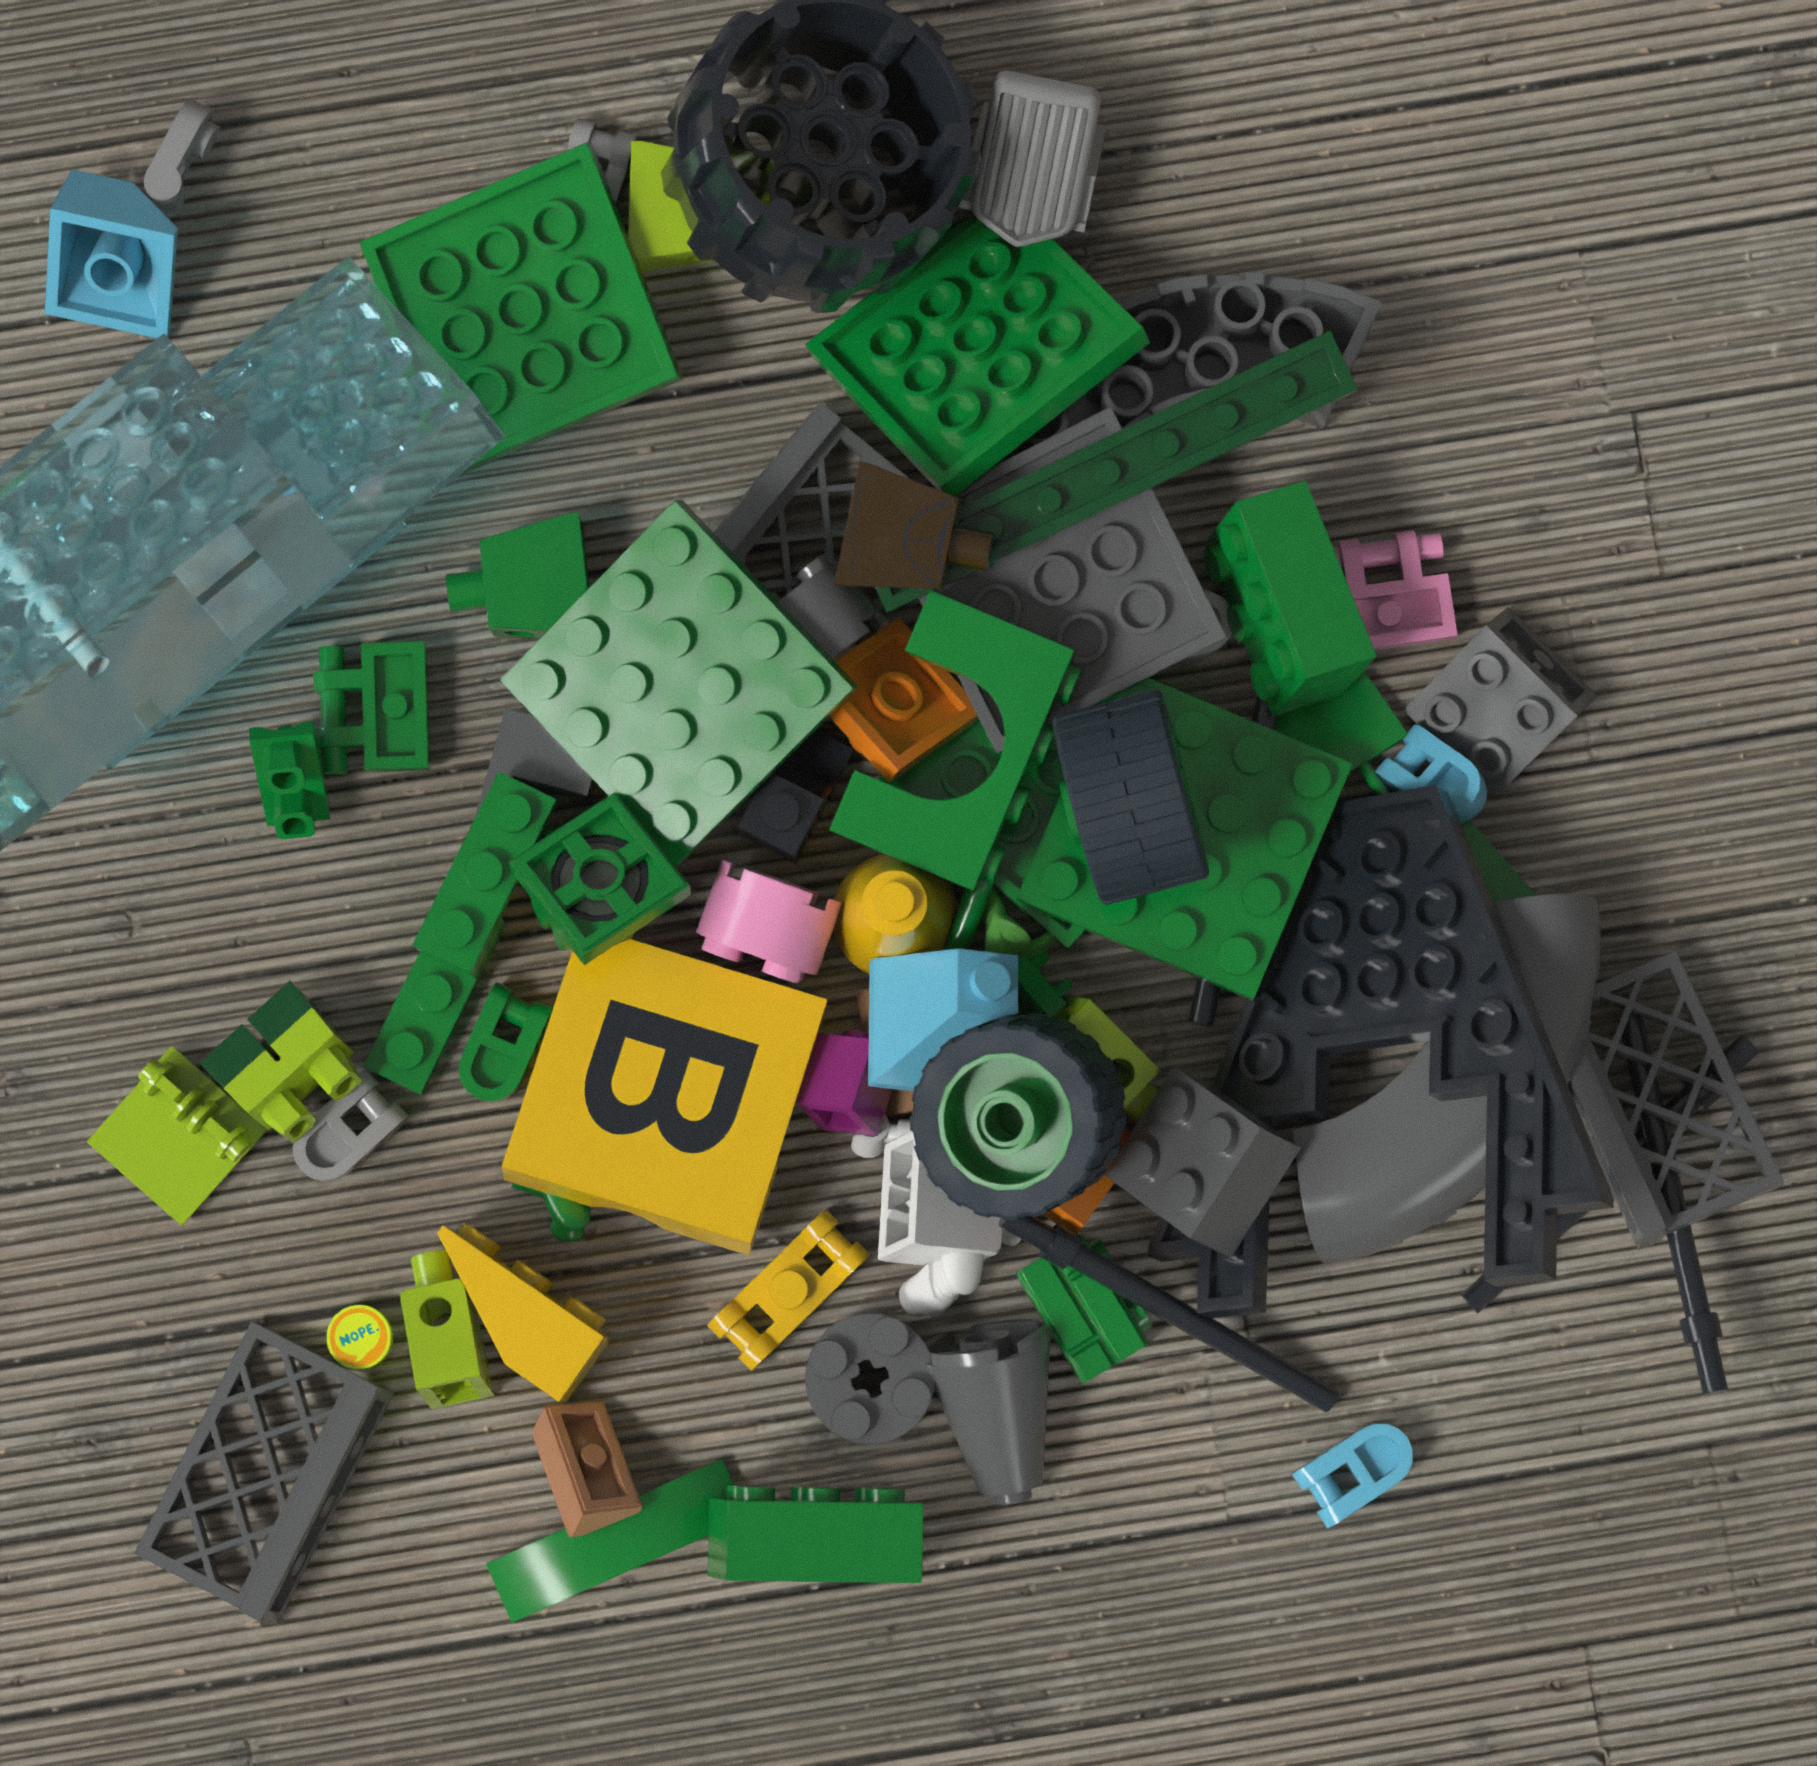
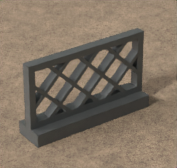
[713,402,909,596]
[1568,951,1784,1250]
[134,1321,395,1624]

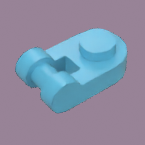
[1375,724,1487,823]
[1292,1424,1413,1528]

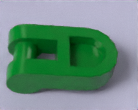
[458,982,554,1103]

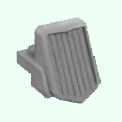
[960,71,1107,247]

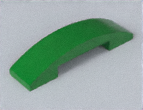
[486,1458,734,1623]

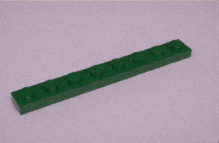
[876,331,1358,613]

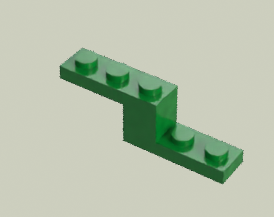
[363,771,558,1096]

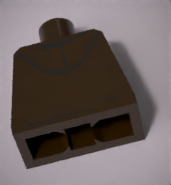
[835,461,994,590]

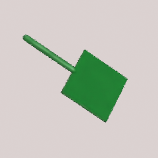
[1275,670,1408,795]

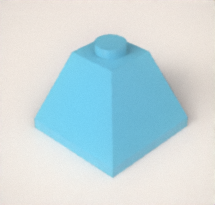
[45,169,178,340]
[868,949,1018,1091]

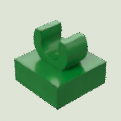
[1018,953,1072,1018]

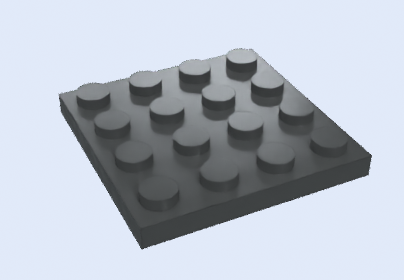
[919,407,1227,753]

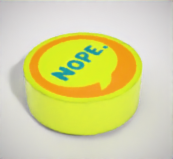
[326,1305,393,1370]

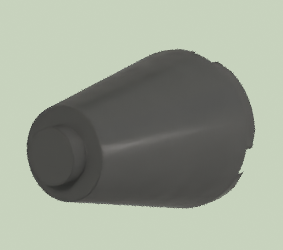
[924,1319,1050,1505]

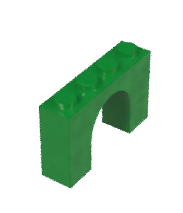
[829,590,1082,892]

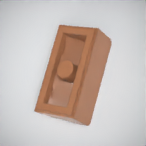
[532,1400,642,1538]

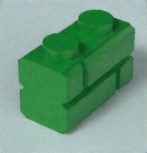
[1015,1233,1152,1384]

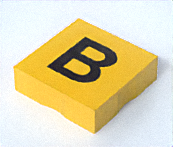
[501,939,827,1256]

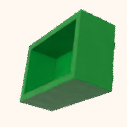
[1204,480,1377,717]
[707,1485,923,1583]

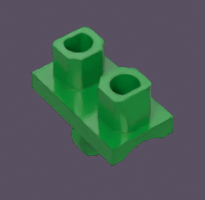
[249,721,331,840]

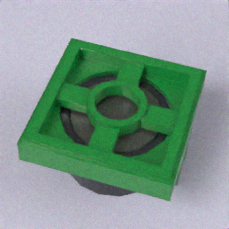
[509,792,691,965]

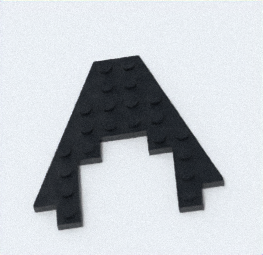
[1148,785,1614,1319]

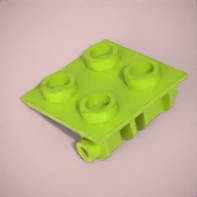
[86,1045,267,1226]

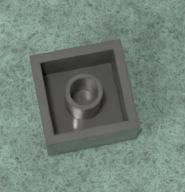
[1104,1066,1301,1257]

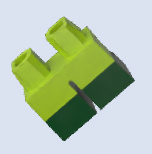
[200,980,362,1143]

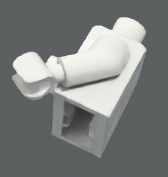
[851,1114,1021,1317]

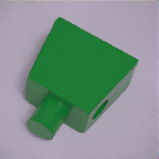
[446,512,590,639]

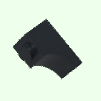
[737,729,855,864]

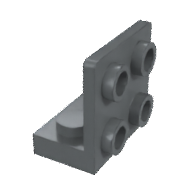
[1406,607,1598,797]

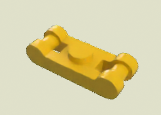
[707,1209,871,1372]

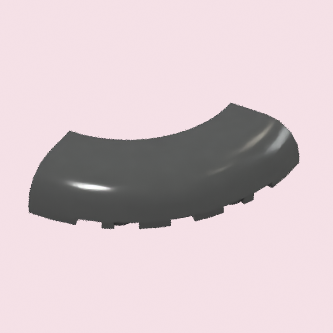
[994,272,1382,466]
[1293,893,1601,1264]

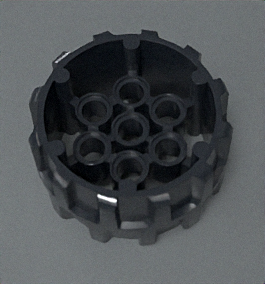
[661,0,982,313]

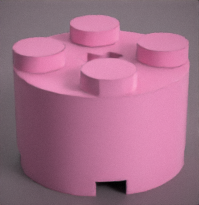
[696,859,843,984]

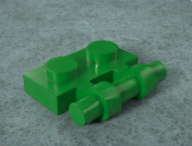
[313,641,431,775]

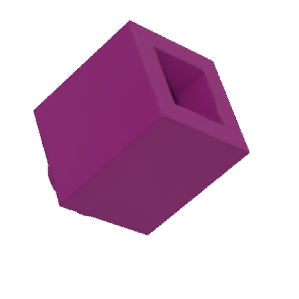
[795,1030,892,1136]

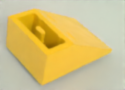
[437,1223,612,1402]

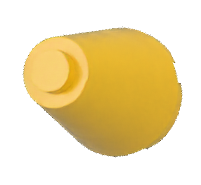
[833,854,958,975]

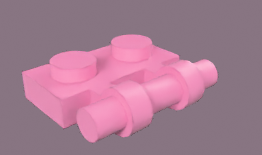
[1333,530,1458,651]

